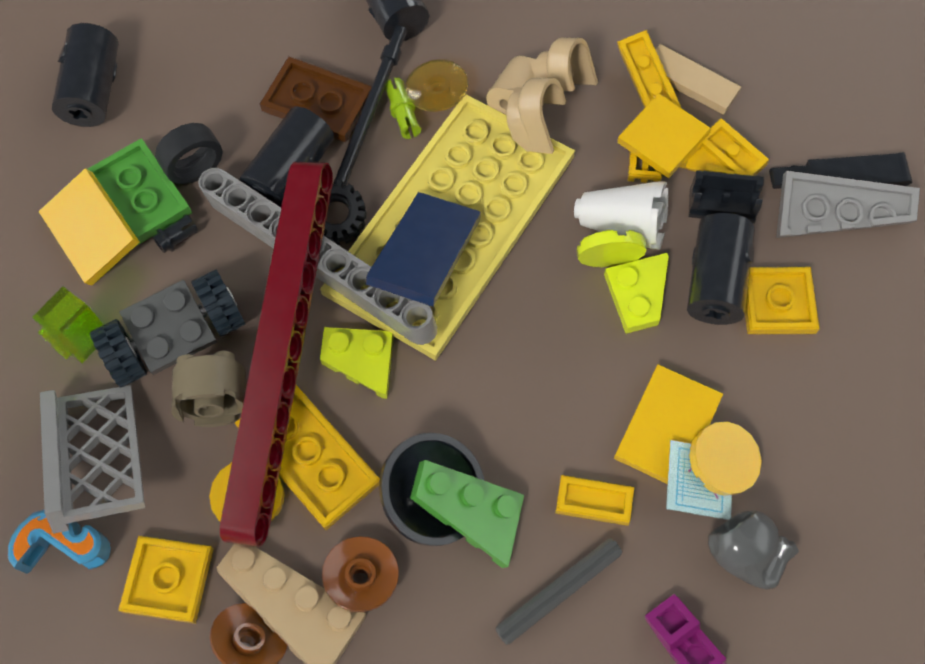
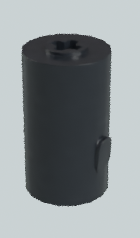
[366,0,430,41]
[51,23,119,127]
[239,106,334,208]
[687,213,755,325]

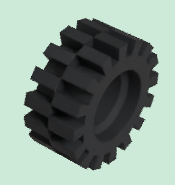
[323,180,367,245]

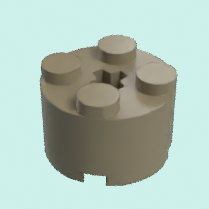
[171,351,246,427]

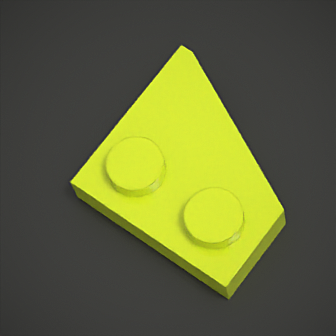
[604,253,669,334]
[320,327,394,399]

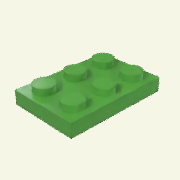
[88,138,192,247]

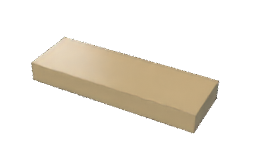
[656,44,741,115]

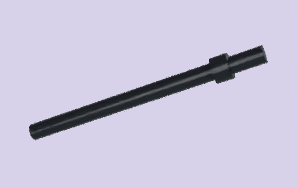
[333,25,407,186]

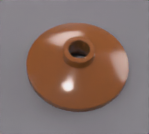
[322,536,399,612]
[210,603,288,664]

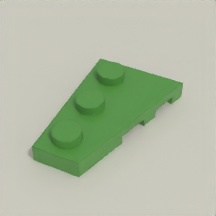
[410,460,524,568]

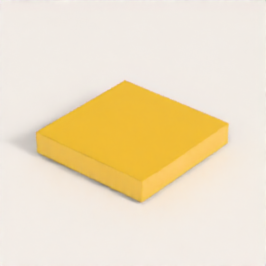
[617,93,711,178]
[745,267,820,334]
[118,535,214,624]

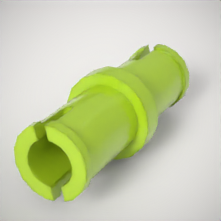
[385,78,421,139]

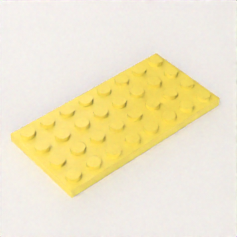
[320,94,575,361]

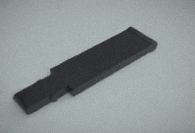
[769,152,913,189]

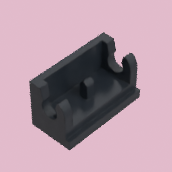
[688,170,764,224]

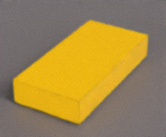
[555,475,634,526]

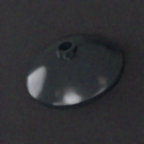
[379,433,485,546]

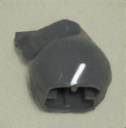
[708,510,799,590]

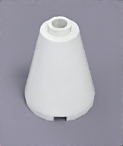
[574,181,668,250]

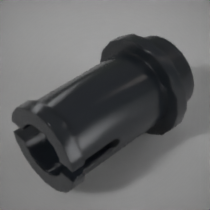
[152,214,198,253]

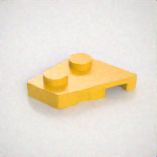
[680,118,769,176]

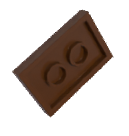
[260,56,372,143]

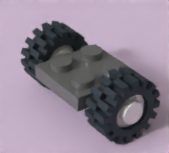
[90,269,245,388]

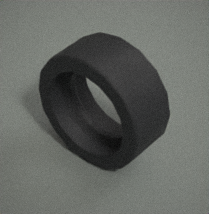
[155,123,223,184]

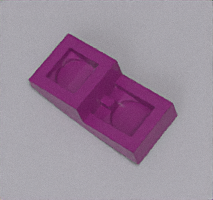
[645,594,727,664]

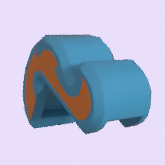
[8,510,111,574]

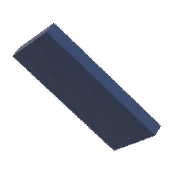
[366,192,481,307]

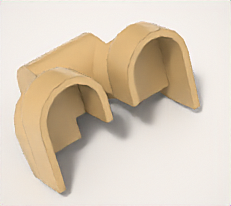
[486,38,598,154]

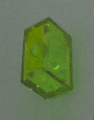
[32,286,104,364]

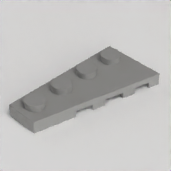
[776,171,920,238]

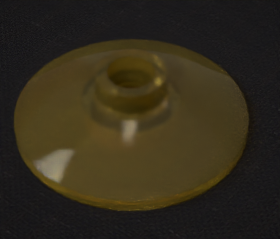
[406,60,468,112]

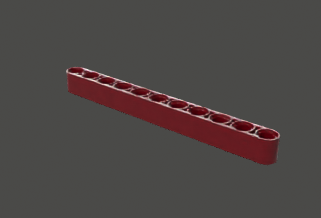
[219,162,333,547]

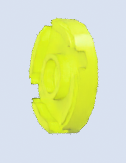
[577,230,646,267]

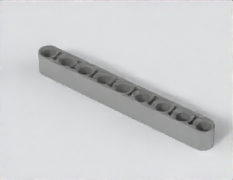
[198,168,438,345]

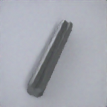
[496,538,622,645]

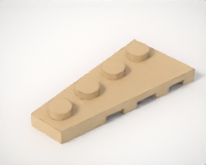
[217,544,366,664]

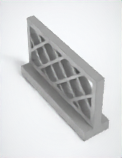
[40,385,145,534]

